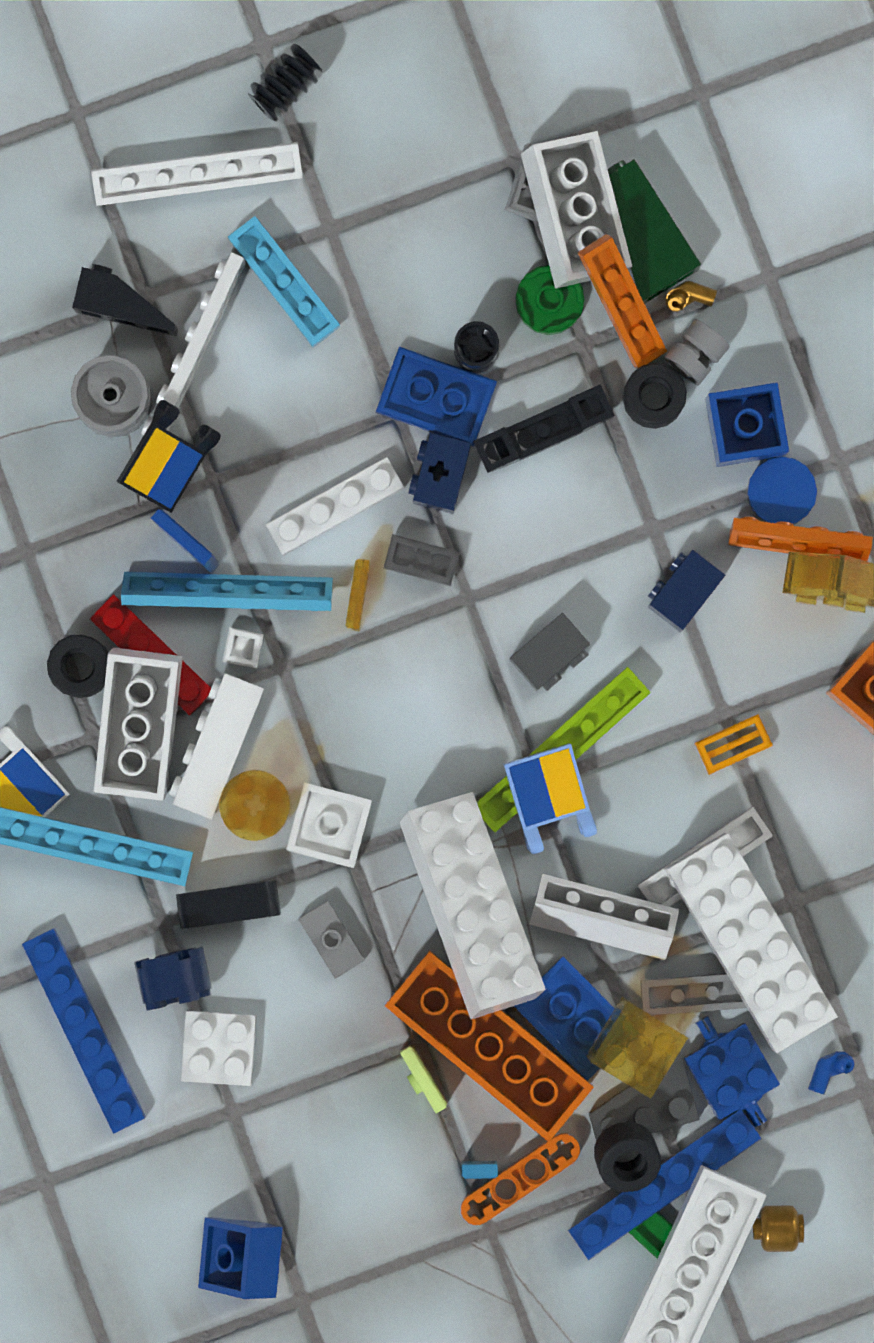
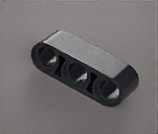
[176,880,281,929]

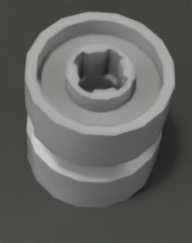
[664,319,730,386]

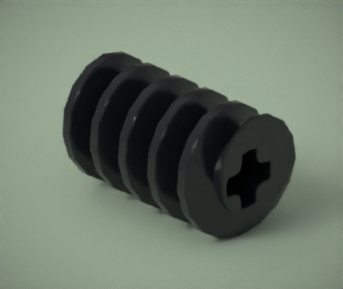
[248,44,322,122]

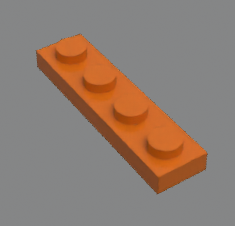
[577,234,667,369]
[728,517,873,564]

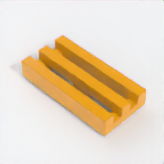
[694,714,773,775]

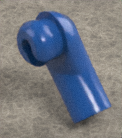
[808,1051,855,1095]

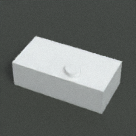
[521,131,632,289]
[93,648,183,801]

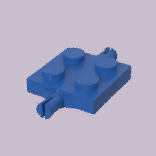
[683,1016,780,1127]

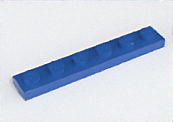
[22,928,146,1134]
[568,1110,761,1260]

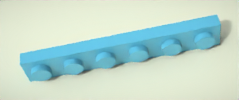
[121,572,333,611]
[0,807,193,886]

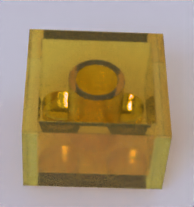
[586,996,688,1099]

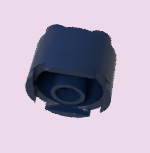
[134,946,212,1010]

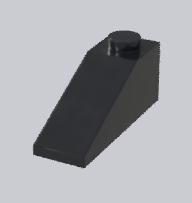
[72,264,178,337]

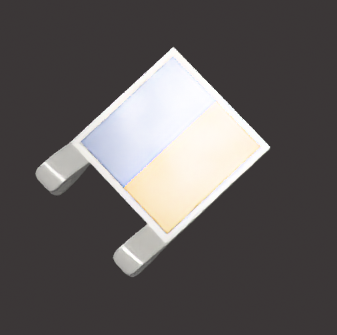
[0,726,70,817]

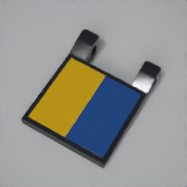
[116,400,221,513]

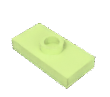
[400,1044,447,1114]

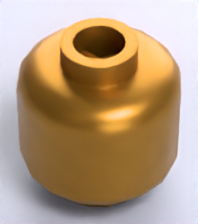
[753,1205,804,1252]

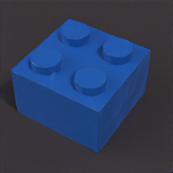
[705,382,789,467]

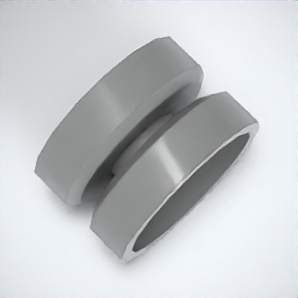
[71,355,152,438]

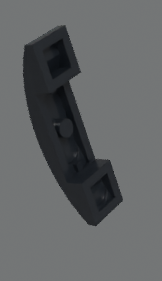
[473,384,615,473]

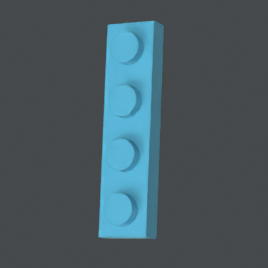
[228,216,340,348]

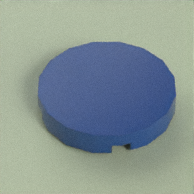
[747,456,817,524]

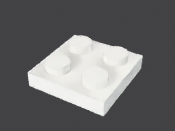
[286,782,372,868]
[181,1010,257,1086]

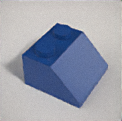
[198,1217,283,1299]

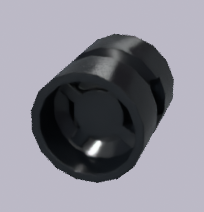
[454,321,499,373]

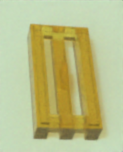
[345,559,370,632]

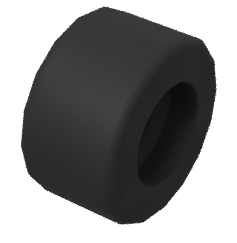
[623,363,687,429]
[47,634,108,698]
[594,1122,661,1192]

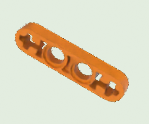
[461,1133,580,1225]

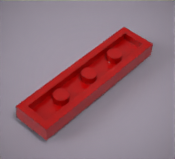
[90,594,211,716]

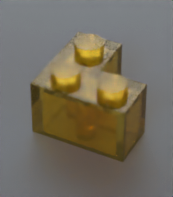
[782,552,874,613]

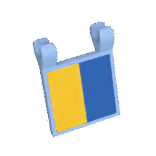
[503,743,597,854]

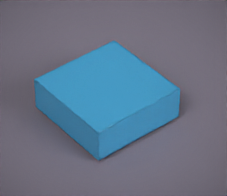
[462,1161,498,1179]

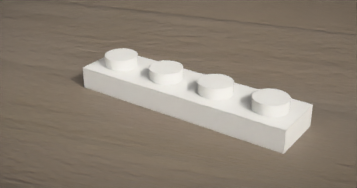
[265,457,404,556]
[637,807,773,907]

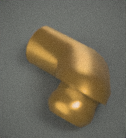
[665,281,717,312]

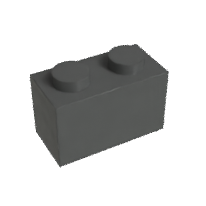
[509,612,590,691]

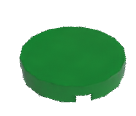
[515,265,585,335]

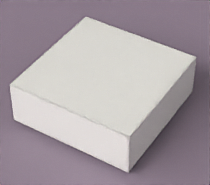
[222,627,264,669]

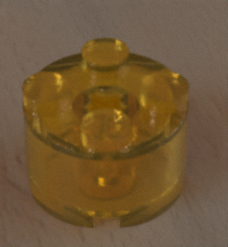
[219,770,292,841]

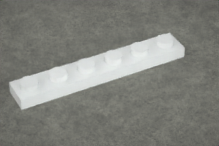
[91,142,303,206]
[141,252,246,435]

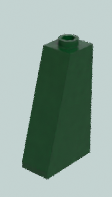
[608,159,701,304]

